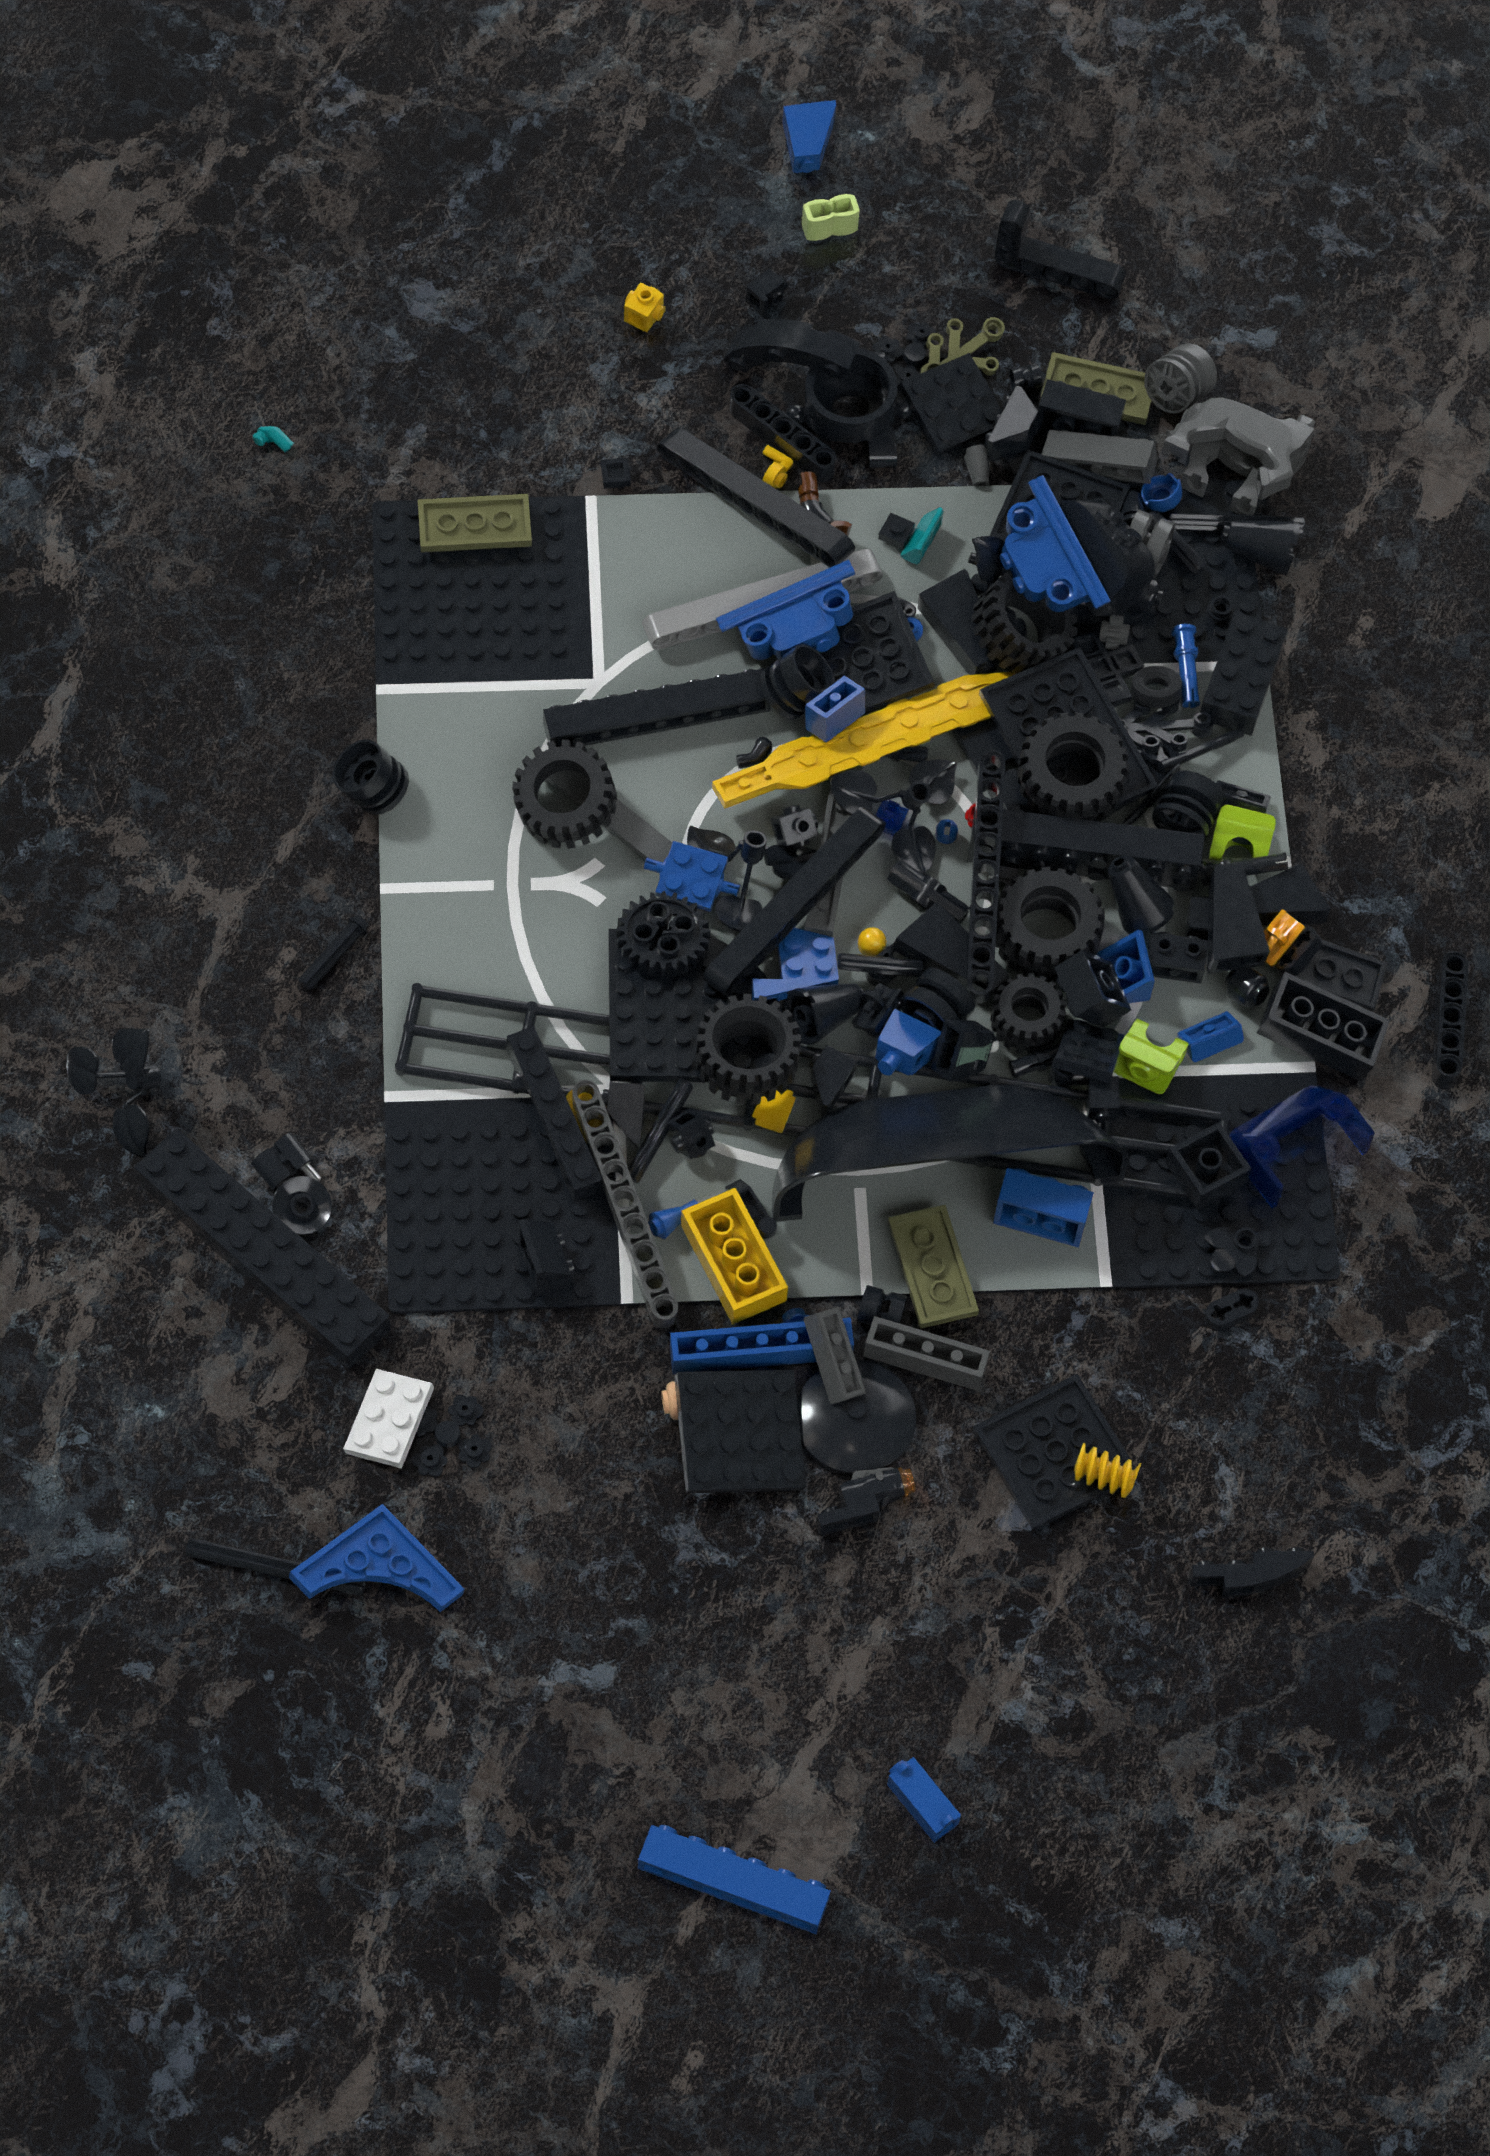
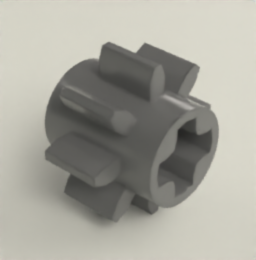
[1099,615,1130,650]

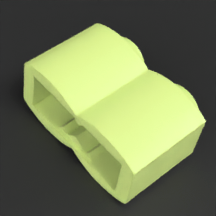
[802,194,860,241]

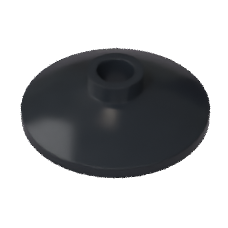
[272,1176,332,1235]

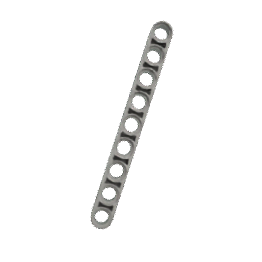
[642,549,883,650]

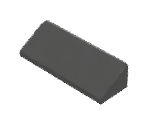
[804,1307,866,1404]

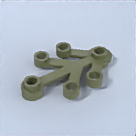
[920,317,1005,375]

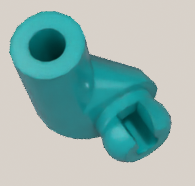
[253,426,294,453]

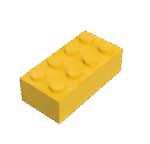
[681,1188,788,1324]

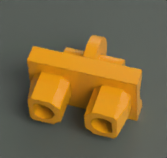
[1264,909,1305,967]

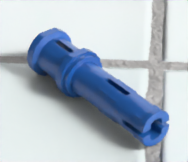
[1171,624,1200,708]

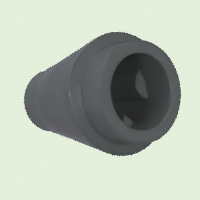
[964,445,990,486]

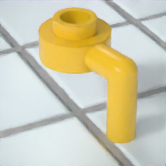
[763,445,794,489]

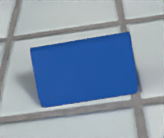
[1177,1011,1244,1062]

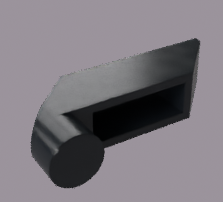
[725,1179,777,1239]

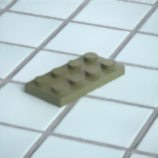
[1040,352,1151,425]
[418,494,532,552]
[888,1204,979,1329]

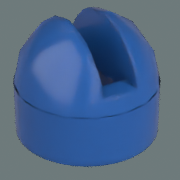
[935,819,958,844]

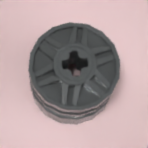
[1144,343,1217,414]

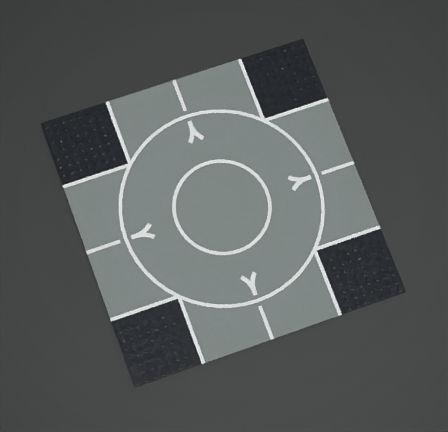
[372,479,1340,1314]

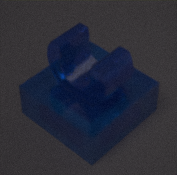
[876,800,909,836]

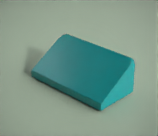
[900,507,944,565]

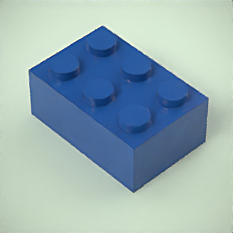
[993,1168,1094,1248]

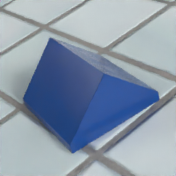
[1096,930,1155,1003]

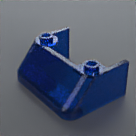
[1229,1085,1375,1209]

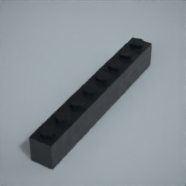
[543,668,771,748]

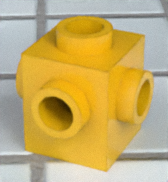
[624,283,665,332]

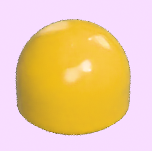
[857,927,887,956]

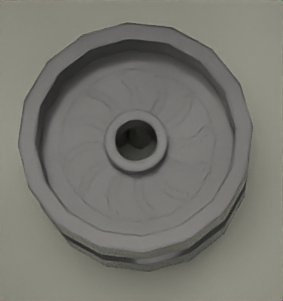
[1130,510,1176,578]

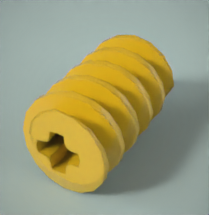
[1074,1443,1141,1498]

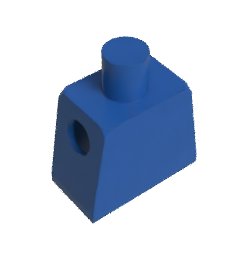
[875,1009,942,1076]

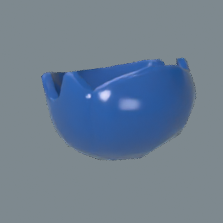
[1141,473,1182,513]

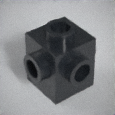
[770,804,818,848]
[667,1108,716,1159]

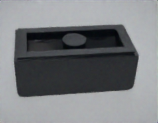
[1216,780,1271,814]

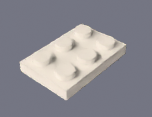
[343,1369,434,1468]

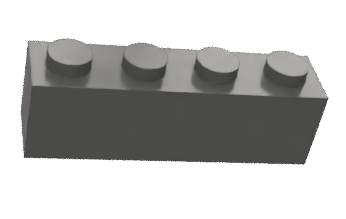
[1042,430,1158,484]
[864,1316,990,1391]

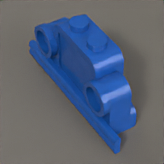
[1000,475,1111,612]
[716,560,856,660]

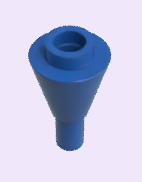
[648,1199,698,1239]

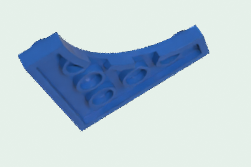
[289,1504,465,1612]

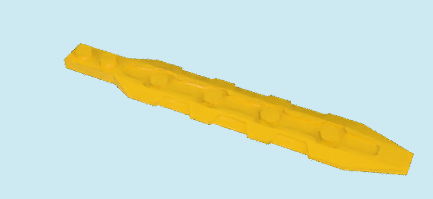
[712,672,1015,809]

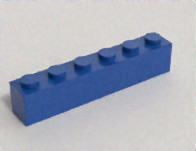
[670,1317,854,1375]
[638,1825,831,1934]

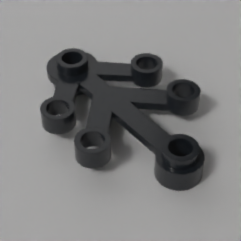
[1120,699,1214,754]

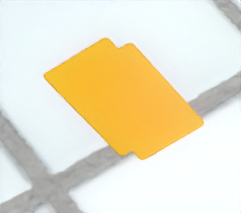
[752,1089,796,1133]

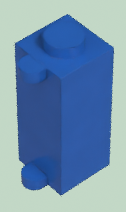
[887,1757,961,1843]

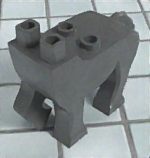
[1161,398,1315,515]

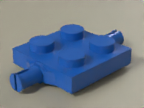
[644,841,740,912]

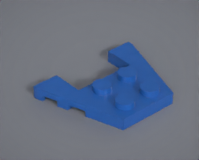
[751,928,839,1001]

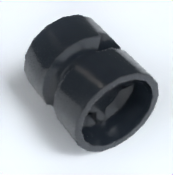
[857,1285,908,1325]

